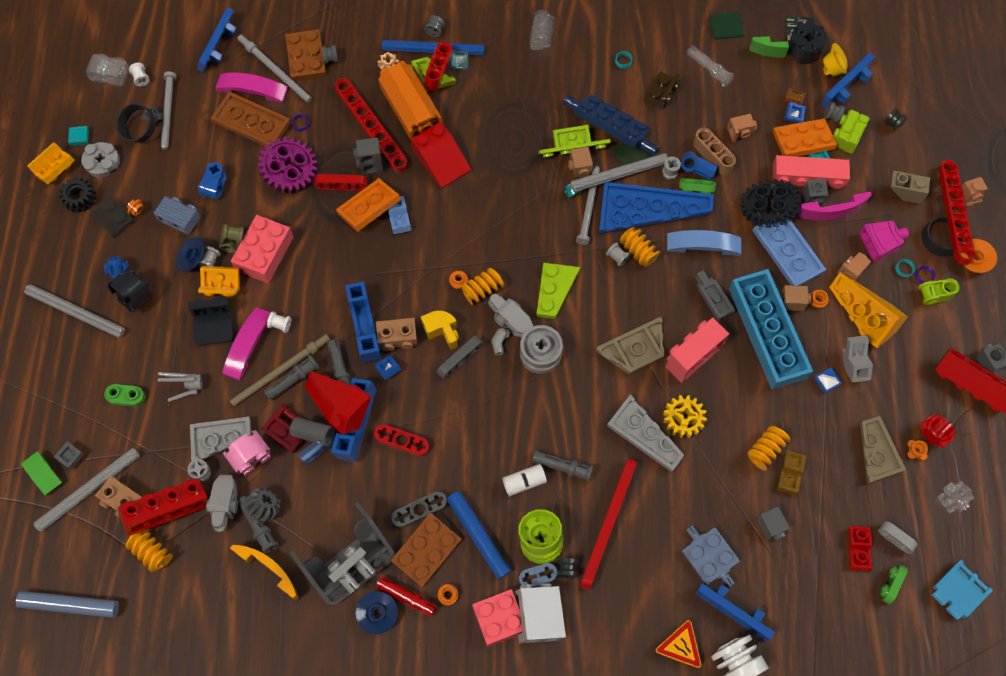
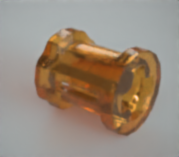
[784,87,806,105]

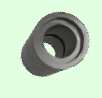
[290,417,335,446]

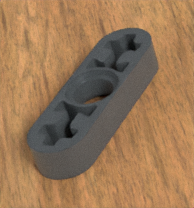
[437,335,484,380]
[391,491,447,529]

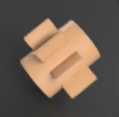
[378,52,399,70]

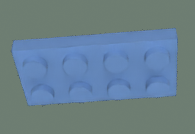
[752,220,826,286]

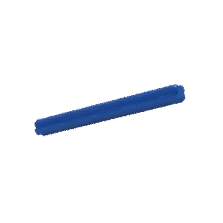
[382,40,484,55]

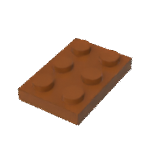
[285,29,326,81]
[390,512,461,587]

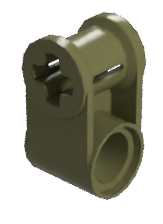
[219,224,243,253]

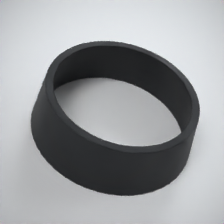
[116,103,156,143]
[921,216,964,257]

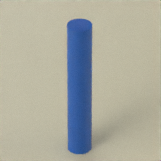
[447,491,512,580]

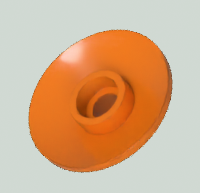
[960,239,997,274]

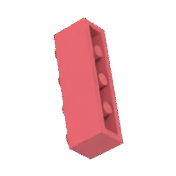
[772,155,850,189]

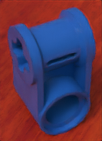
[198,162,227,199]

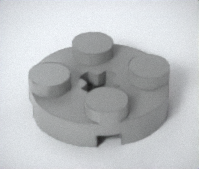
[81,142,120,177]

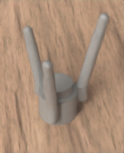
[157,372,202,402]

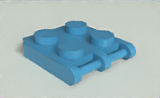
[931,559,993,620]

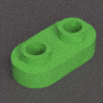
[679,178,716,194]
[104,384,145,407]
[880,564,908,605]

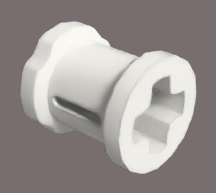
[129,63,150,87]
[267,311,292,333]

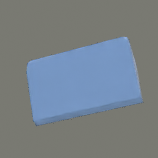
[298,437,335,465]

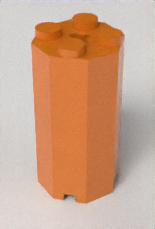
[378,61,443,140]

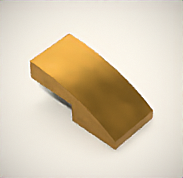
[776,450,806,496]

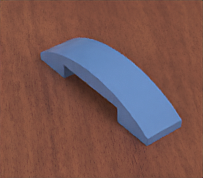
[667,230,741,256]

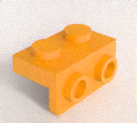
[27,143,75,185]
[198,266,240,297]

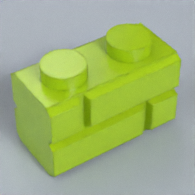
[833,110,870,154]

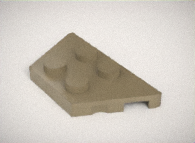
[596,317,664,375]

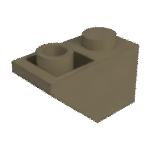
[890,170,930,204]

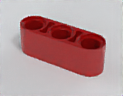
[424,41,452,91]

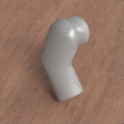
[492,328,510,356]

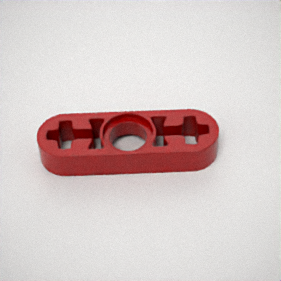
[314,174,367,191]
[374,424,429,457]

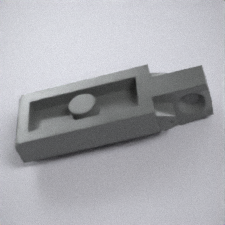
[695,270,735,321]

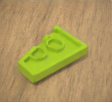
[537,263,581,319]

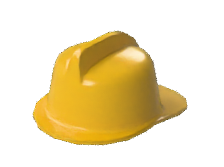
[823,43,848,77]

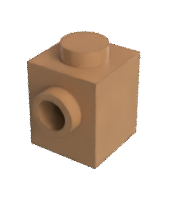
[568,147,593,177]
[780,285,811,311]

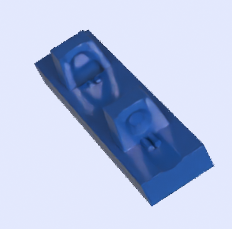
[197,7,236,72]
[821,53,875,108]
[695,583,775,642]

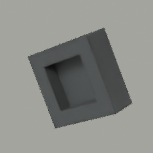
[54,441,84,470]

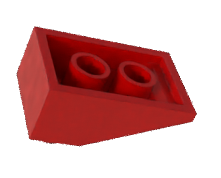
[411,122,472,189]

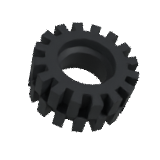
[59,177,97,213]

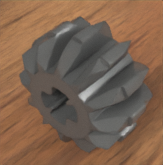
[245,487,281,523]

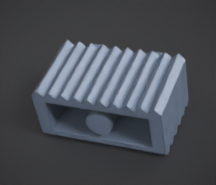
[154,196,201,235]

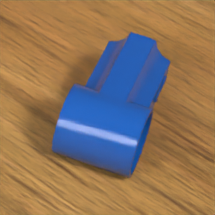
[681,151,717,180]

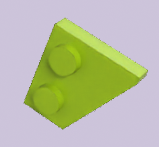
[411,57,456,92]

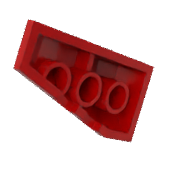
[305,371,372,434]

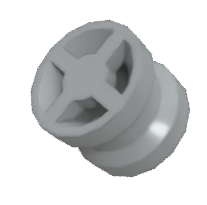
[188,459,211,482]

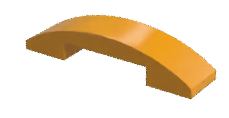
[230,545,299,601]

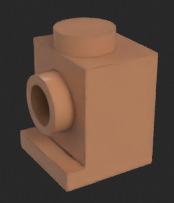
[727,114,757,143]
[962,177,988,207]
[837,252,871,281]

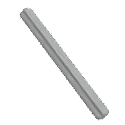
[570,153,668,192]
[24,285,125,338]
[33,448,140,532]

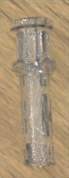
[687,45,734,87]

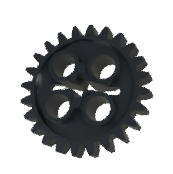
[740,178,801,228]

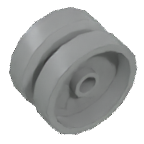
[520,325,563,374]

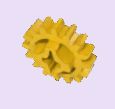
[663,395,707,438]

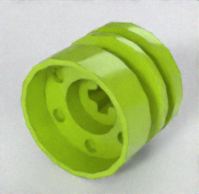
[519,510,563,564]

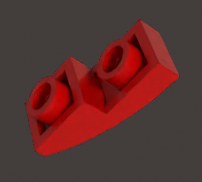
[848,526,873,572]

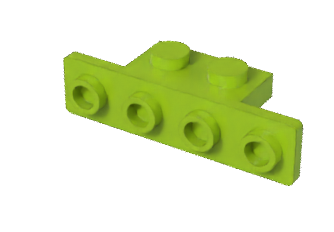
[538,125,611,158]

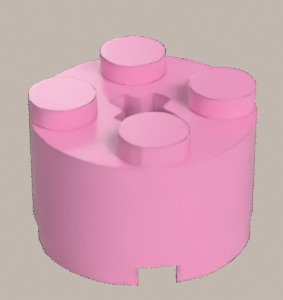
[223,430,271,476]

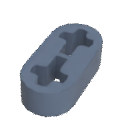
[519,563,557,588]

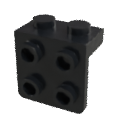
[188,297,233,346]

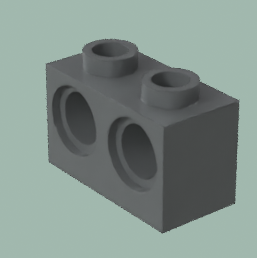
[353,138,383,175]

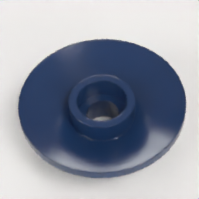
[177,237,204,272]
[356,591,398,634]

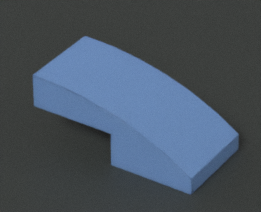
[388,196,411,234]

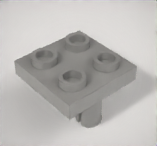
[327,545,376,594]

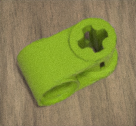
[918,279,959,305]

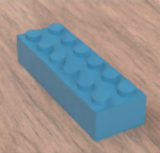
[729,269,813,390]

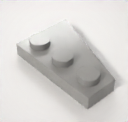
[190,417,252,461]

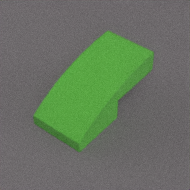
[749,36,789,58]
[21,451,62,495]

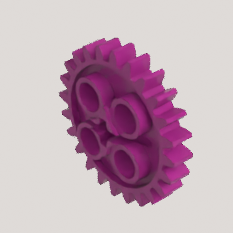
[258,136,317,194]

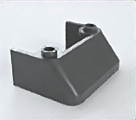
[289,502,395,605]

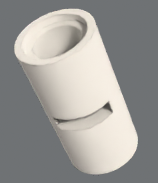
[502,464,547,497]

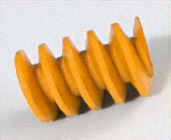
[620,227,660,267]
[461,268,504,305]
[748,426,791,471]
[126,531,173,572]

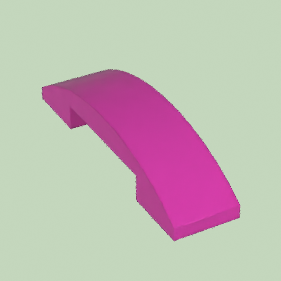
[215,73,288,103]
[796,192,872,221]
[222,307,271,381]

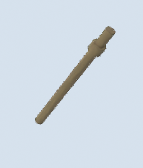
[229,334,330,407]

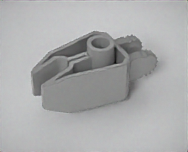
[488,294,533,338]
[206,475,238,534]

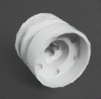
[711,635,769,676]

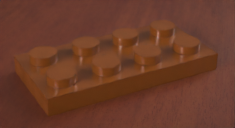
[210,91,291,147]

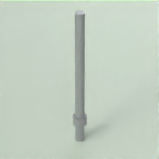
[238,35,312,103]

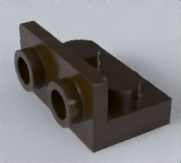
[644,71,681,110]

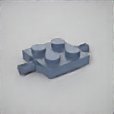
[681,525,740,588]

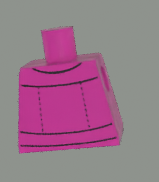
[859,221,909,263]

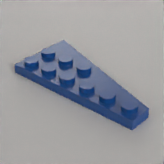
[599,182,714,234]

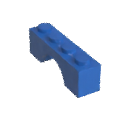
[345,281,381,363]
[331,378,377,463]

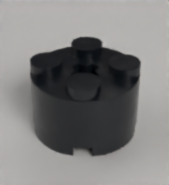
[787,23,827,64]
[107,267,153,313]

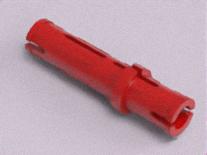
[376,576,437,618]

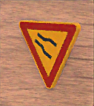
[656,620,701,668]

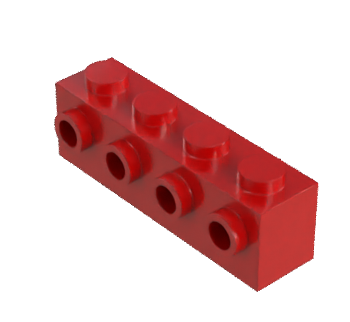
[935,347,1006,414]
[118,478,207,537]

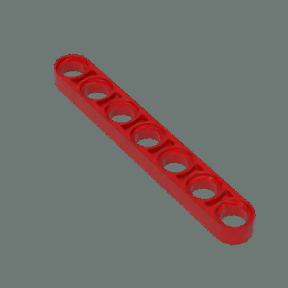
[335,78,407,173]
[938,160,975,265]
[580,458,638,590]

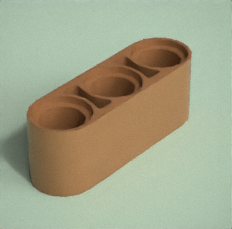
[693,128,736,176]

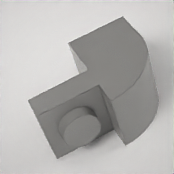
[842,335,873,382]

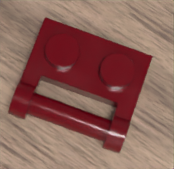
[261,403,304,454]

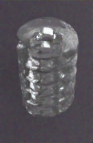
[530,10,555,50]

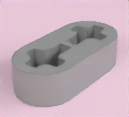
[878,521,918,554]

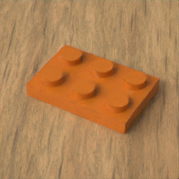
[773,118,837,157]
[336,178,401,232]

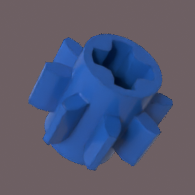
[103,256,129,278]

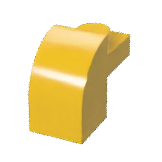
[421,311,459,350]

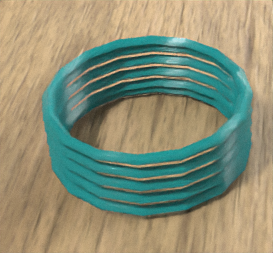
[615,51,633,69]
[895,259,915,277]

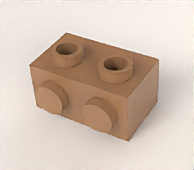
[376,318,418,351]
[95,476,142,517]

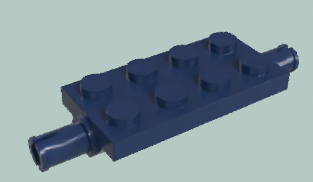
[563,95,659,156]

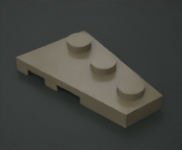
[860,416,906,484]

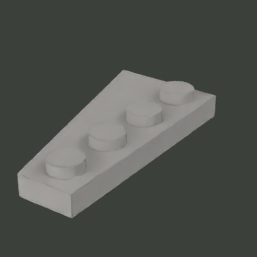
[607,394,684,472]

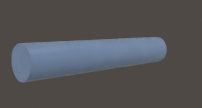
[16,591,119,618]

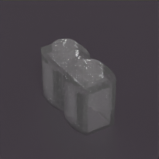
[86,54,129,86]

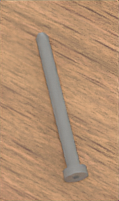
[161,71,176,150]
[576,165,600,245]

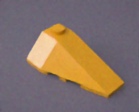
[829,272,908,348]

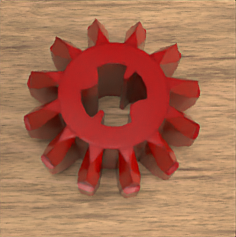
[920,414,956,448]

